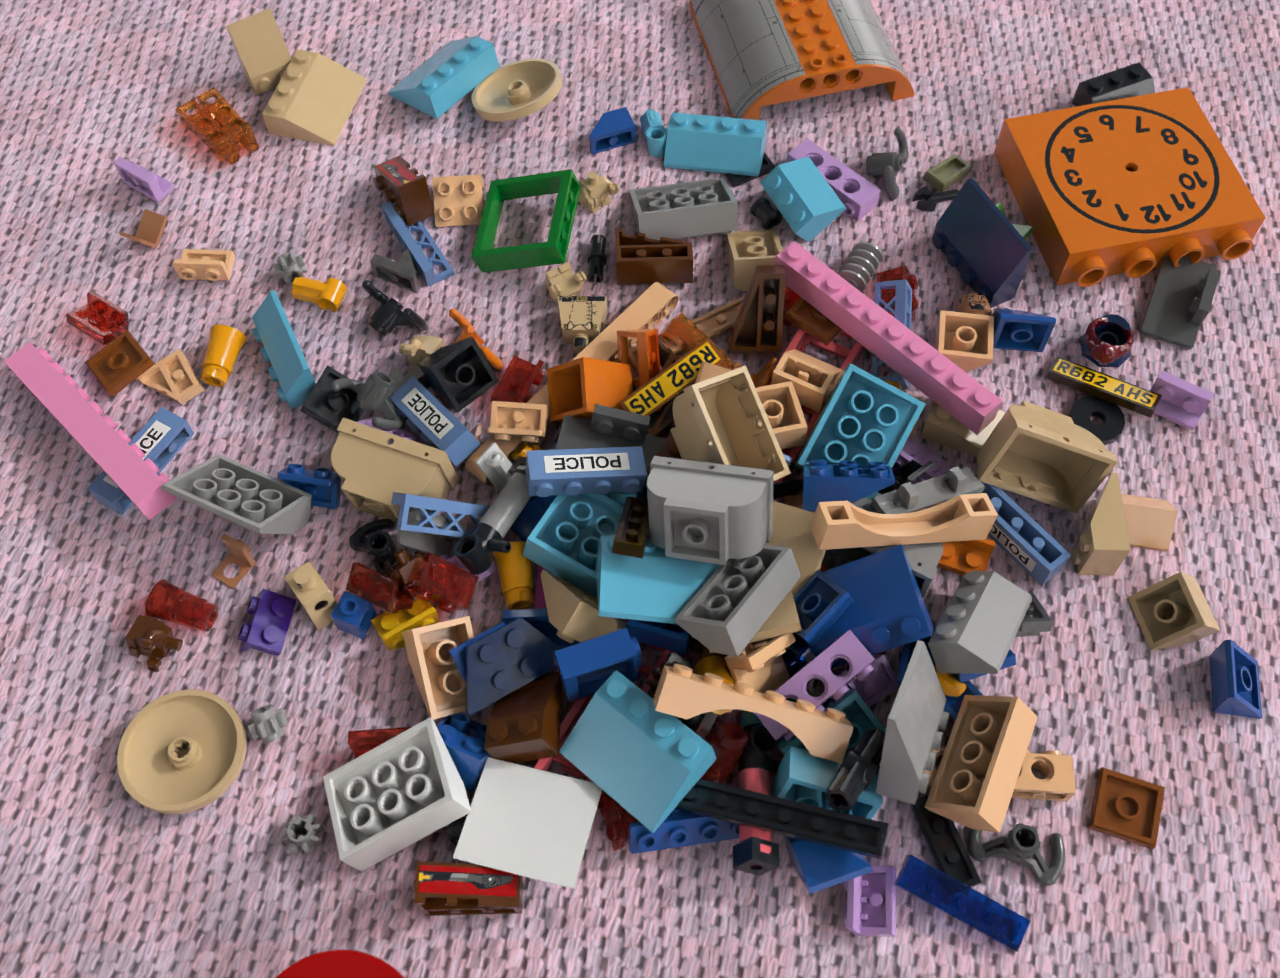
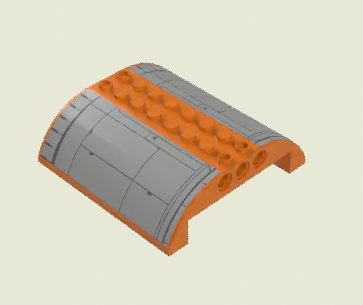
[689,0,915,120]

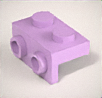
[843,866,896,937]

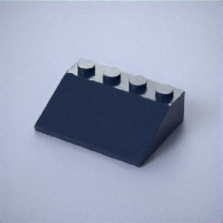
[932,178,1033,308]

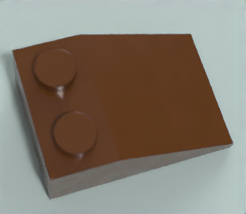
[484,672,563,764]

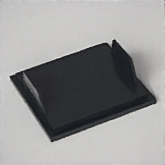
[878,460,937,494]

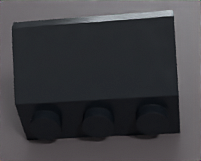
[1072,62,1155,107]

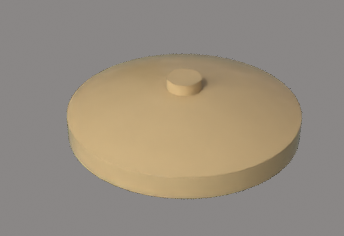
[472,58,563,122]
[117,689,247,814]

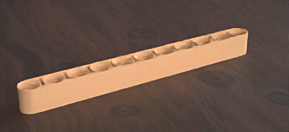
[465,282,679,486]

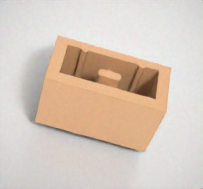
[771,349,843,413]

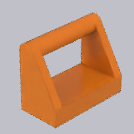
[617,329,661,386]

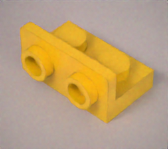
[371,594,441,651]

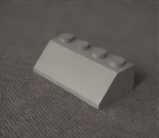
[675,545,801,657]
[928,570,1032,674]

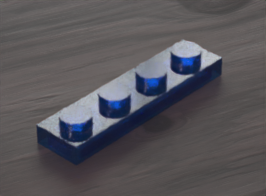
[894,854,1030,952]

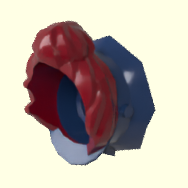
[1080,314,1135,367]

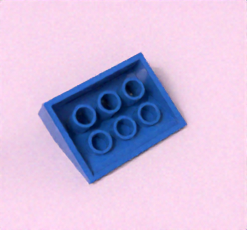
[802,544,935,668]

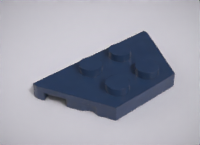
[465,617,563,716]

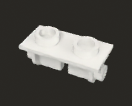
[476,442,512,492]

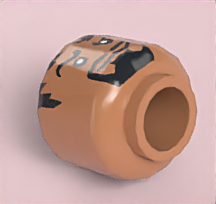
[955,292,992,316]

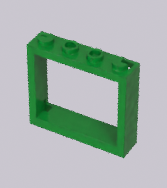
[472,169,581,272]

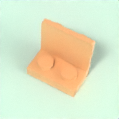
[432,175,484,227]
[725,633,796,713]

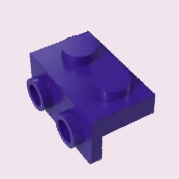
[238,589,297,656]

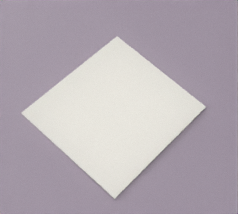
[453,757,602,889]

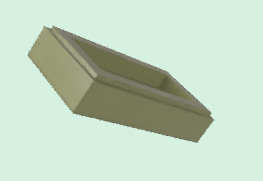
[923,154,973,192]

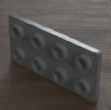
[1140,256,1221,349]
[555,404,667,483]

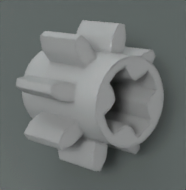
[273,252,307,284]
[247,704,288,743]
[281,813,324,855]

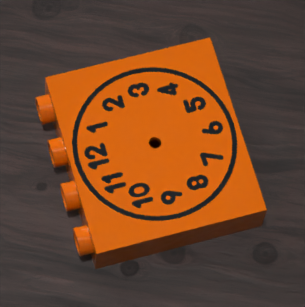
[994,87,1266,287]

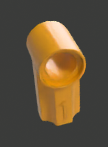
[291,276,347,312]

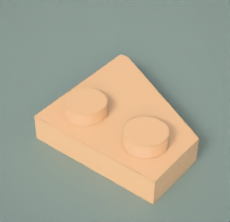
[137,349,204,405]

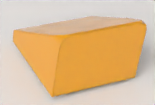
[934,665,966,697]

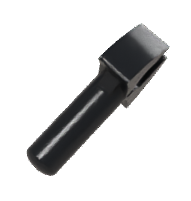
[913,186,959,212]

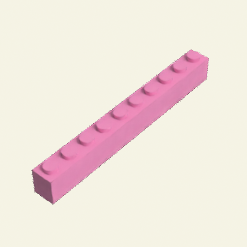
[775,241,1003,435]
[4,342,178,521]

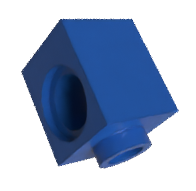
[330,591,377,639]

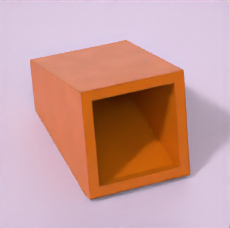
[547,357,633,423]

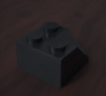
[418,337,499,412]

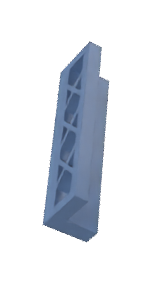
[381,201,455,287]
[872,279,912,389]
[391,492,504,541]

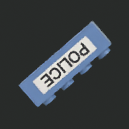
[390,376,481,467]
[87,407,194,515]
[525,446,647,497]
[982,482,1071,587]

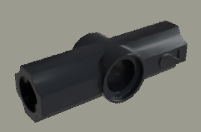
[824,728,885,812]

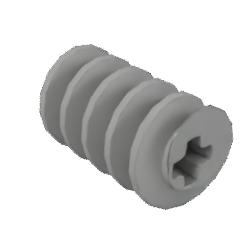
[837,242,884,292]

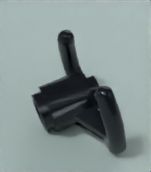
[362,280,428,336]
[349,518,401,596]

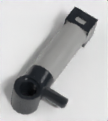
[454,456,532,575]

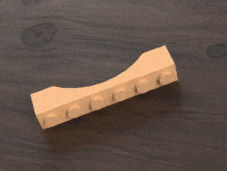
[810,493,998,550]
[653,664,854,764]

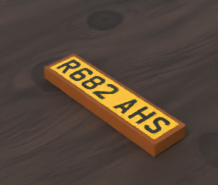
[619,337,725,416]

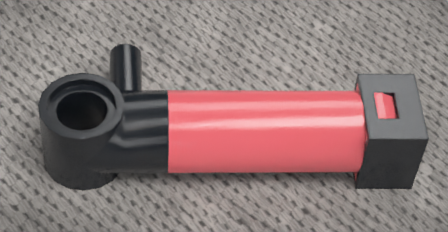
[732,725,781,876]

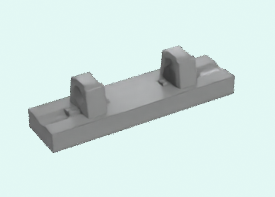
[871,466,985,514]

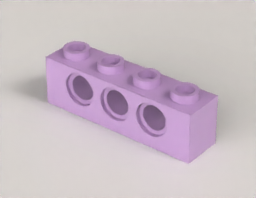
[786,138,880,221]
[754,630,876,742]

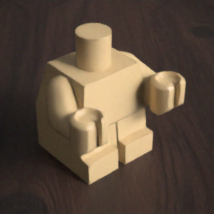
[578,171,619,214]
[545,262,587,302]
[399,335,445,374]

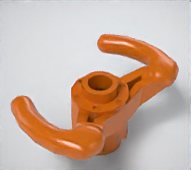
[449,308,504,371]

